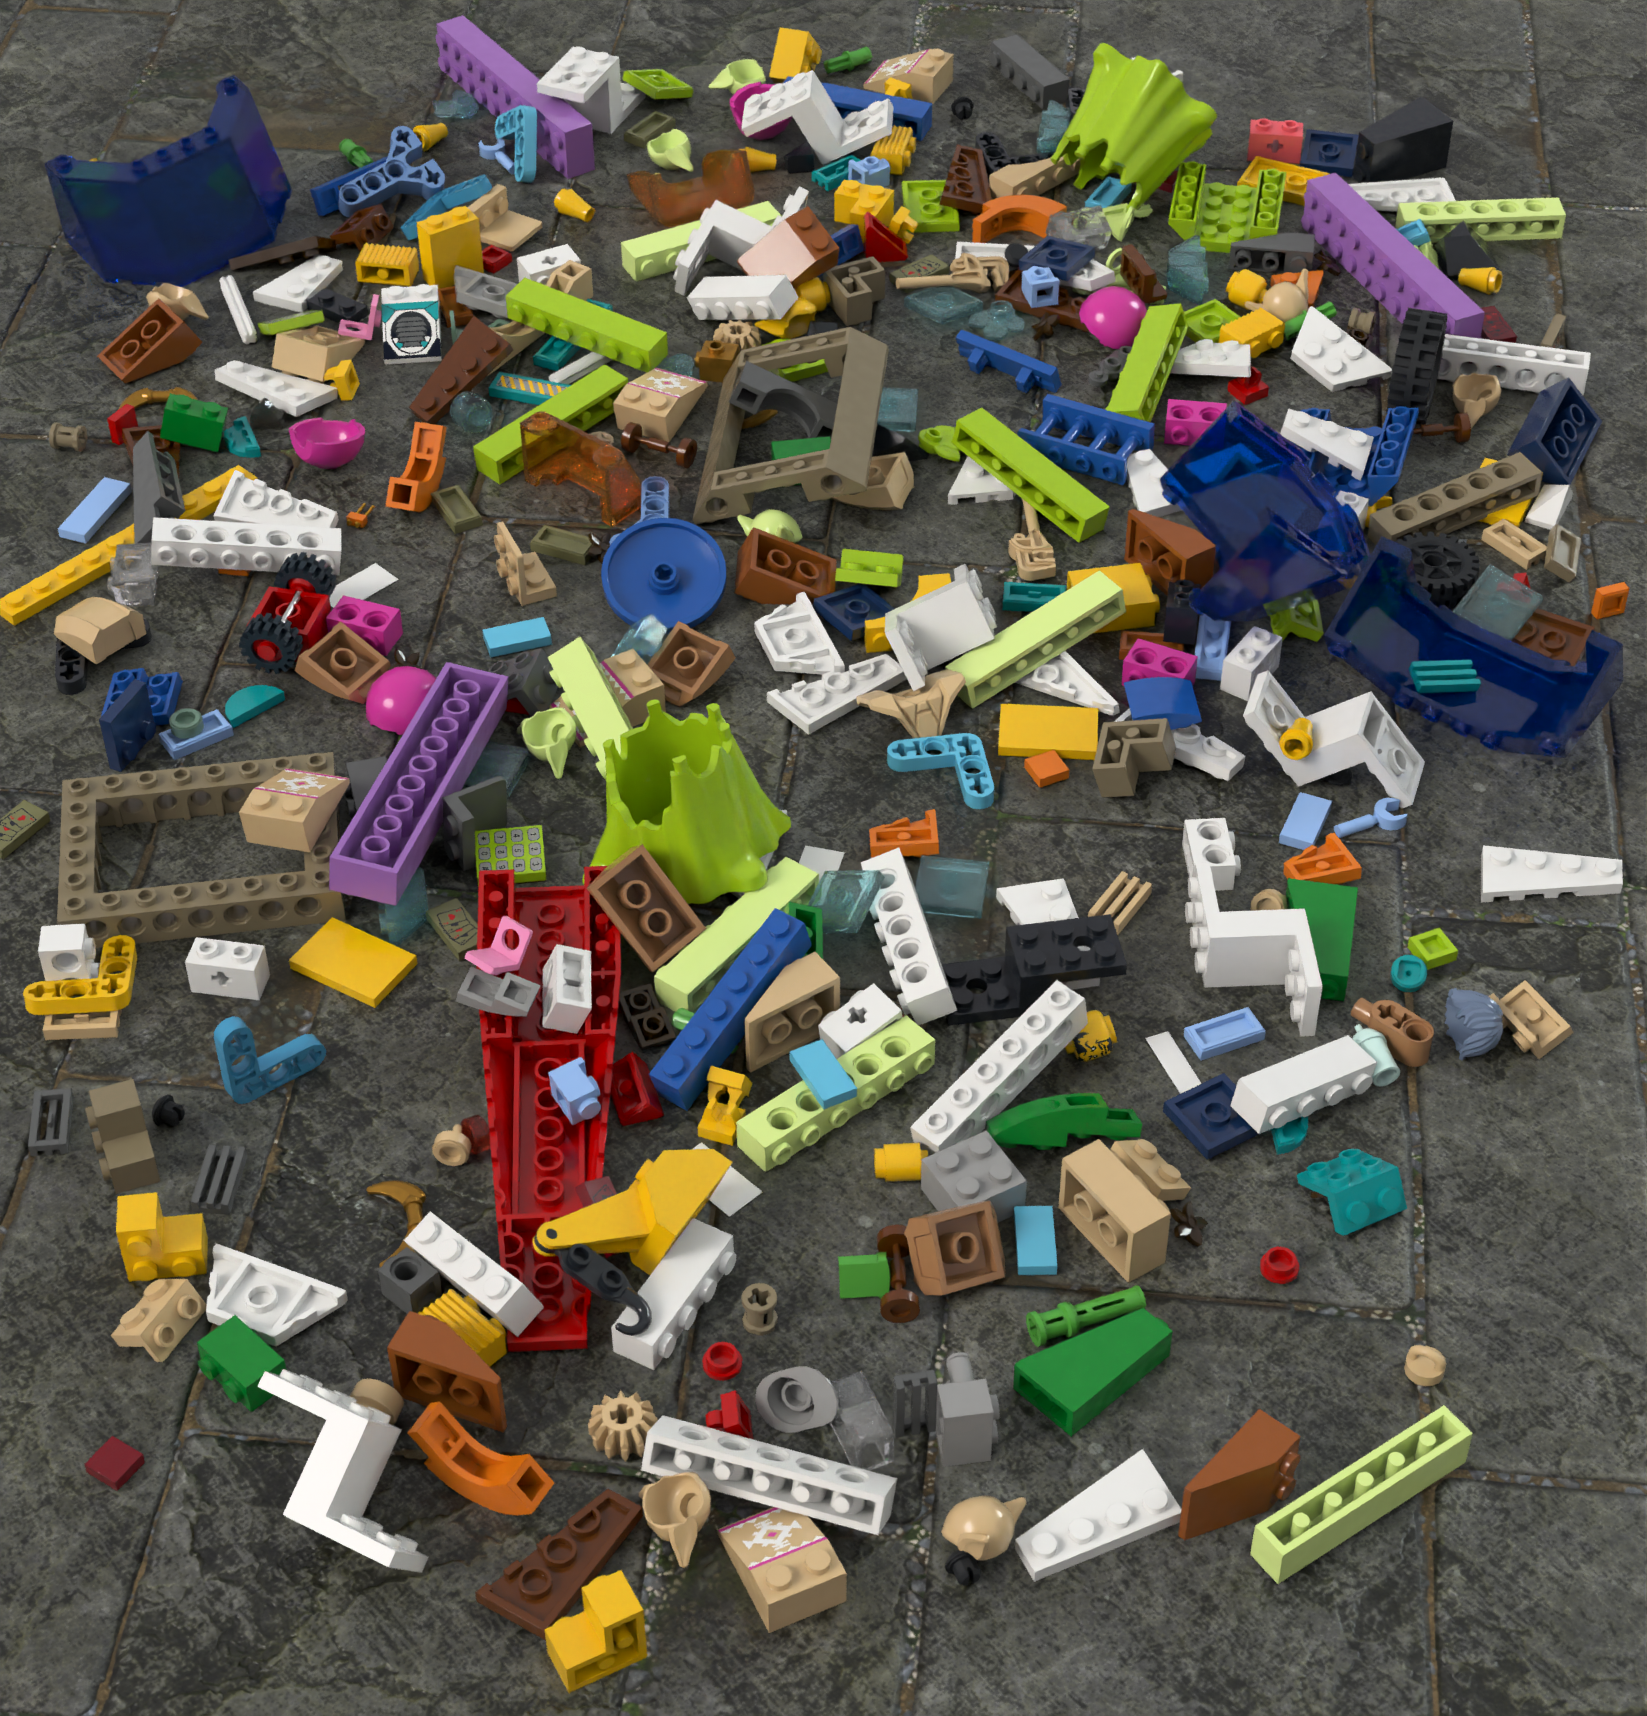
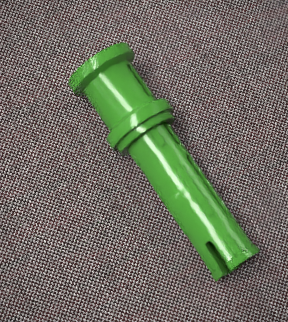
[1026,1285,1146,1347]

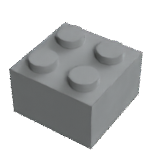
[921,1130,1027,1223]

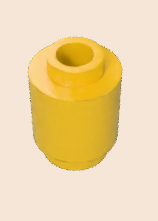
[874,1143,928,1182]

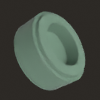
[169,708,204,739]

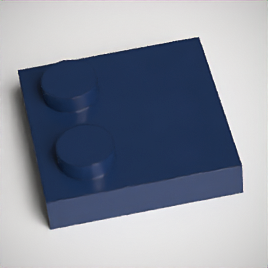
[1300,129,1359,177]
[1019,236,1095,281]
[813,583,895,641]
[99,679,156,772]
[1163,1073,1259,1160]

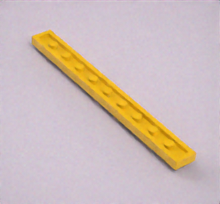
[0,465,258,626]

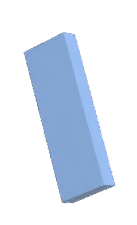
[58,477,132,544]
[1195,609,1232,681]

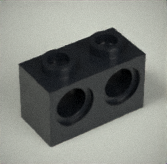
[1163,579,1201,644]

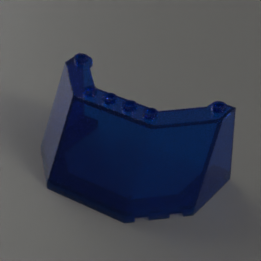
[44,75,292,287]
[1160,400,1378,621]
[1324,536,1623,758]

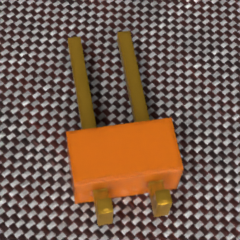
[346,503,375,528]

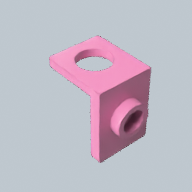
[338,294,382,340]
[465,916,533,975]

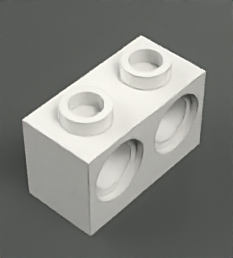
[1220,626,1283,701]
[1182,818,1241,891]
[38,924,100,998]
[543,944,592,1034]

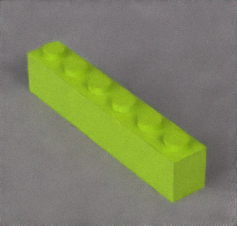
[506,277,668,373]
[1105,303,1188,422]
[473,364,629,485]
[952,408,1110,543]

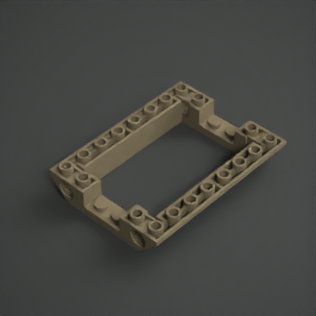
[692,327,889,524]

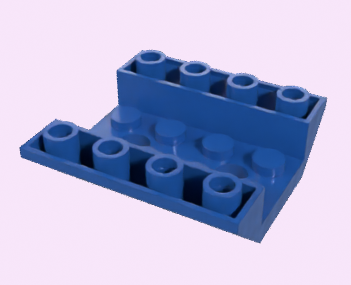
[1278,406,1419,507]

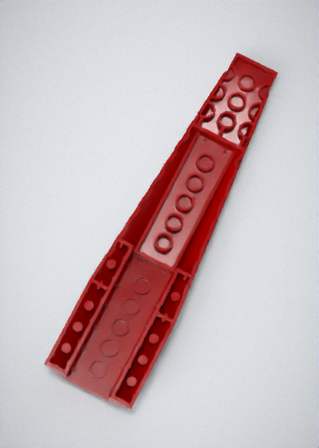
[476,866,621,1352]

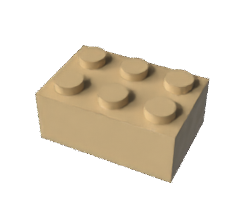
[1058,1139,1171,1283]

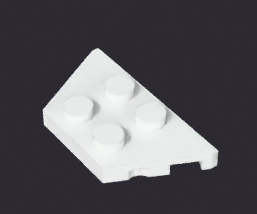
[1291,306,1392,392]
[1170,339,1251,377]
[948,456,1016,505]
[754,592,845,675]
[206,1243,348,1346]

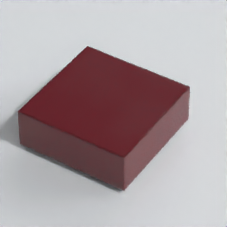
[84,1436,145,1491]

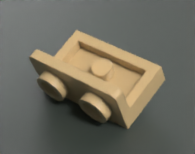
[1489,980,1573,1059]
[1110,1139,1191,1201]
[111,1279,207,1362]

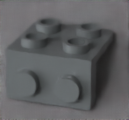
[488,648,558,717]
[442,776,507,871]

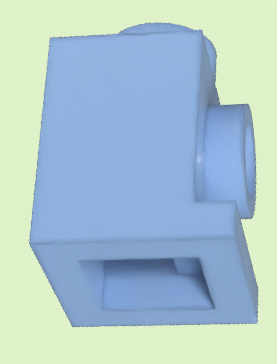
[848,155,890,187]
[1022,266,1059,308]
[548,1057,601,1125]

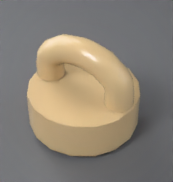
[1250,889,1287,911]
[432,1124,472,1166]
[1404,1345,1446,1386]

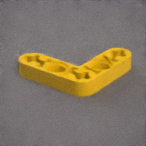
[23,935,137,1015]

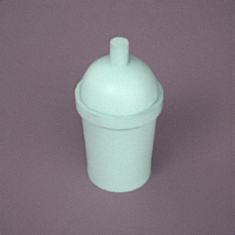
[1352,1024,1400,1087]

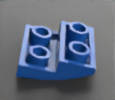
[101,668,183,725]
[1124,677,1202,730]

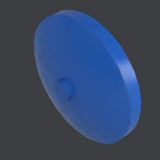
[601,518,726,634]

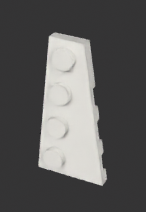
[1348,178,1456,211]
[215,361,338,417]
[213,470,339,528]
[767,654,907,735]
[1115,708,1245,781]
[1481,845,1623,903]
[996,878,1100,990]
[1015,1449,1181,1582]

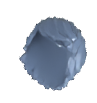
[1444,988,1503,1061]

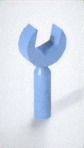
[479,139,515,174]
[1334,798,1408,838]

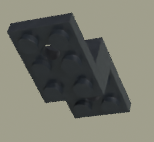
[942,914,1127,1026]

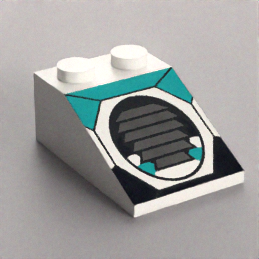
[381,284,442,364]

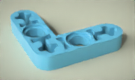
[495,105,537,183]
[887,733,994,809]

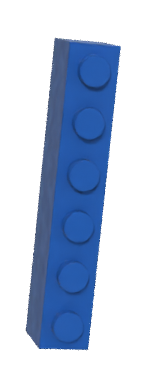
[782,76,932,141]
[649,908,812,1111]

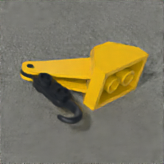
[533,1149,733,1336]

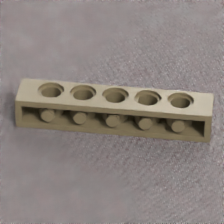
[1368,452,1542,556]

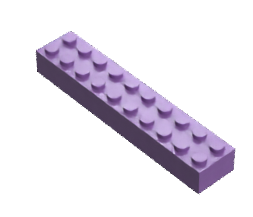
[436,15,595,179]
[1301,173,1485,359]
[329,662,509,906]

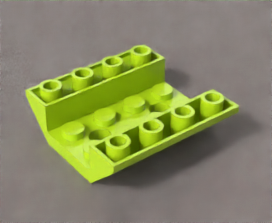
[1168,161,1286,253]

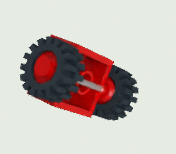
[239,552,337,674]

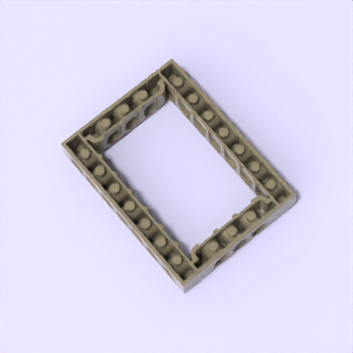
[57,752,346,948]

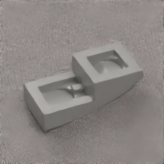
[456,967,541,1016]

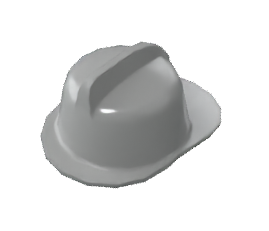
[755,1366,839,1433]

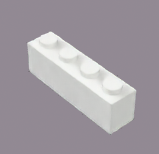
[687,275,799,320]
[1230,1035,1377,1134]
[404,1212,544,1337]
[611,1218,737,1370]

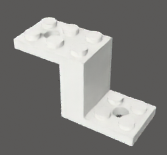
[537,47,646,134]
[741,70,894,165]
[673,187,809,296]
[885,564,997,691]
[1243,670,1425,809]
[1185,862,1322,1037]
[258,1369,429,1573]

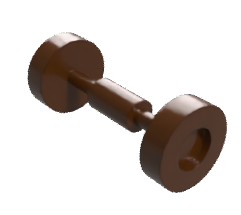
[1412,413,1471,443]
[621,422,697,468]
[877,1225,920,1323]

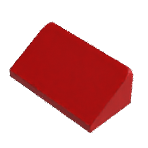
[610,1051,664,1126]

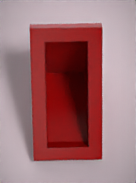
[864,211,908,262]

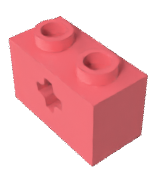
[1247,118,1303,164]

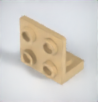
[467,184,542,252]
[494,521,557,606]

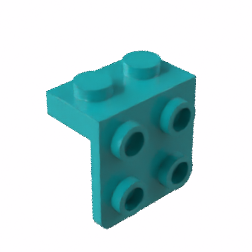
[1297,1149,1407,1236]

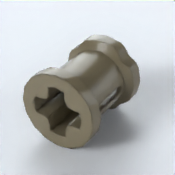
[49,422,87,452]
[742,1283,778,1336]

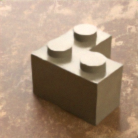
[823,256,885,326]
[1092,718,1176,797]
[85,1079,160,1194]

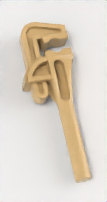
[896,253,1009,293]
[1008,499,1056,581]

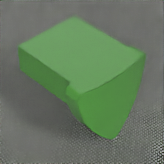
[838,1252,890,1298]

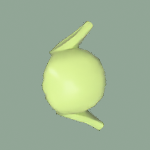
[709,59,766,95]
[647,129,694,172]
[737,509,803,543]
[517,707,576,779]

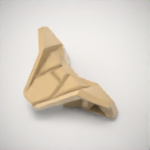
[856,669,966,739]

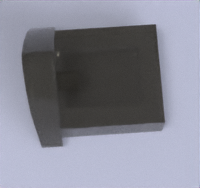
[250,398,290,430]

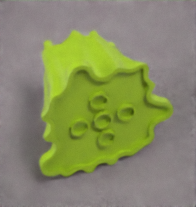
[1050,43,1217,213]
[582,699,791,904]

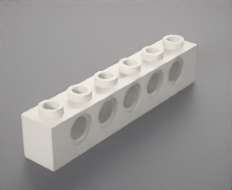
[1437,334,1591,395]
[151,517,341,575]
[859,848,957,1025]
[910,980,1088,1156]
[641,1415,897,1535]

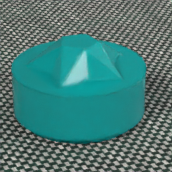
[1390,955,1427,992]

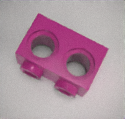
[1164,399,1227,448]
[326,595,403,656]
[1121,638,1198,686]

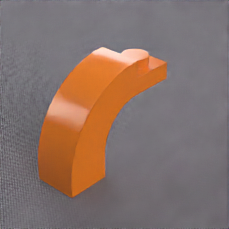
[972,195,1067,243]
[385,421,447,512]
[408,1401,554,1515]

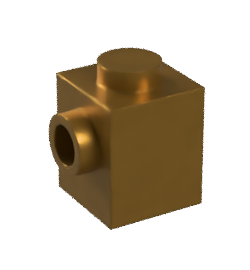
[695,340,739,383]

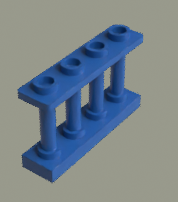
[1017,394,1155,485]

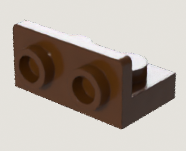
[330,204,393,252]
[1120,244,1167,304]

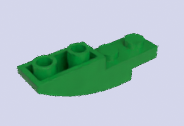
[985,1093,1142,1150]

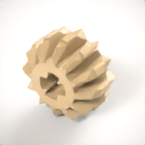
[713,319,761,353]
[588,1390,658,1462]

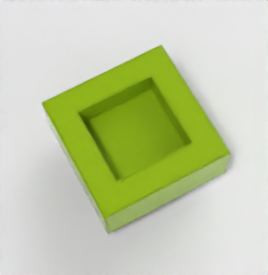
[1407,928,1458,970]

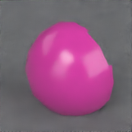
[729,82,792,140]
[1079,286,1147,349]
[289,417,365,469]
[366,666,436,735]

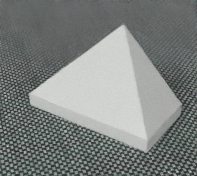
[1525,485,1573,530]

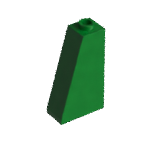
[1286,878,1358,1001]
[1013,1308,1173,1437]

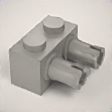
[936,1352,1000,1467]

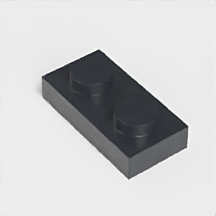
[307,288,368,328]

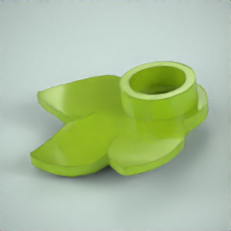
[918,425,961,462]

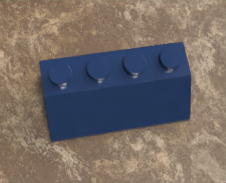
[1507,377,1602,486]

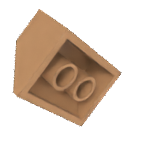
[587,844,706,972]

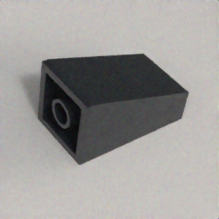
[1353,97,1453,183]

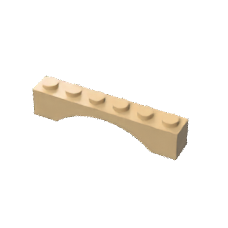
[989,156,1080,200]
[487,260,593,376]

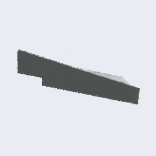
[133,431,185,546]

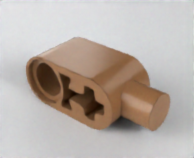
[1351,998,1434,1067]

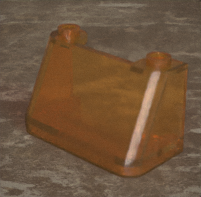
[627,149,755,227]
[520,411,642,527]

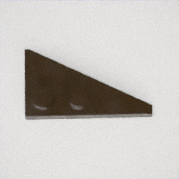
[229,236,337,271]

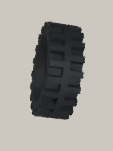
[1386,308,1448,425]

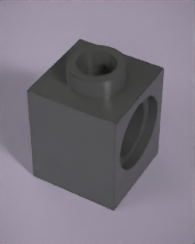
[378,1247,442,1314]

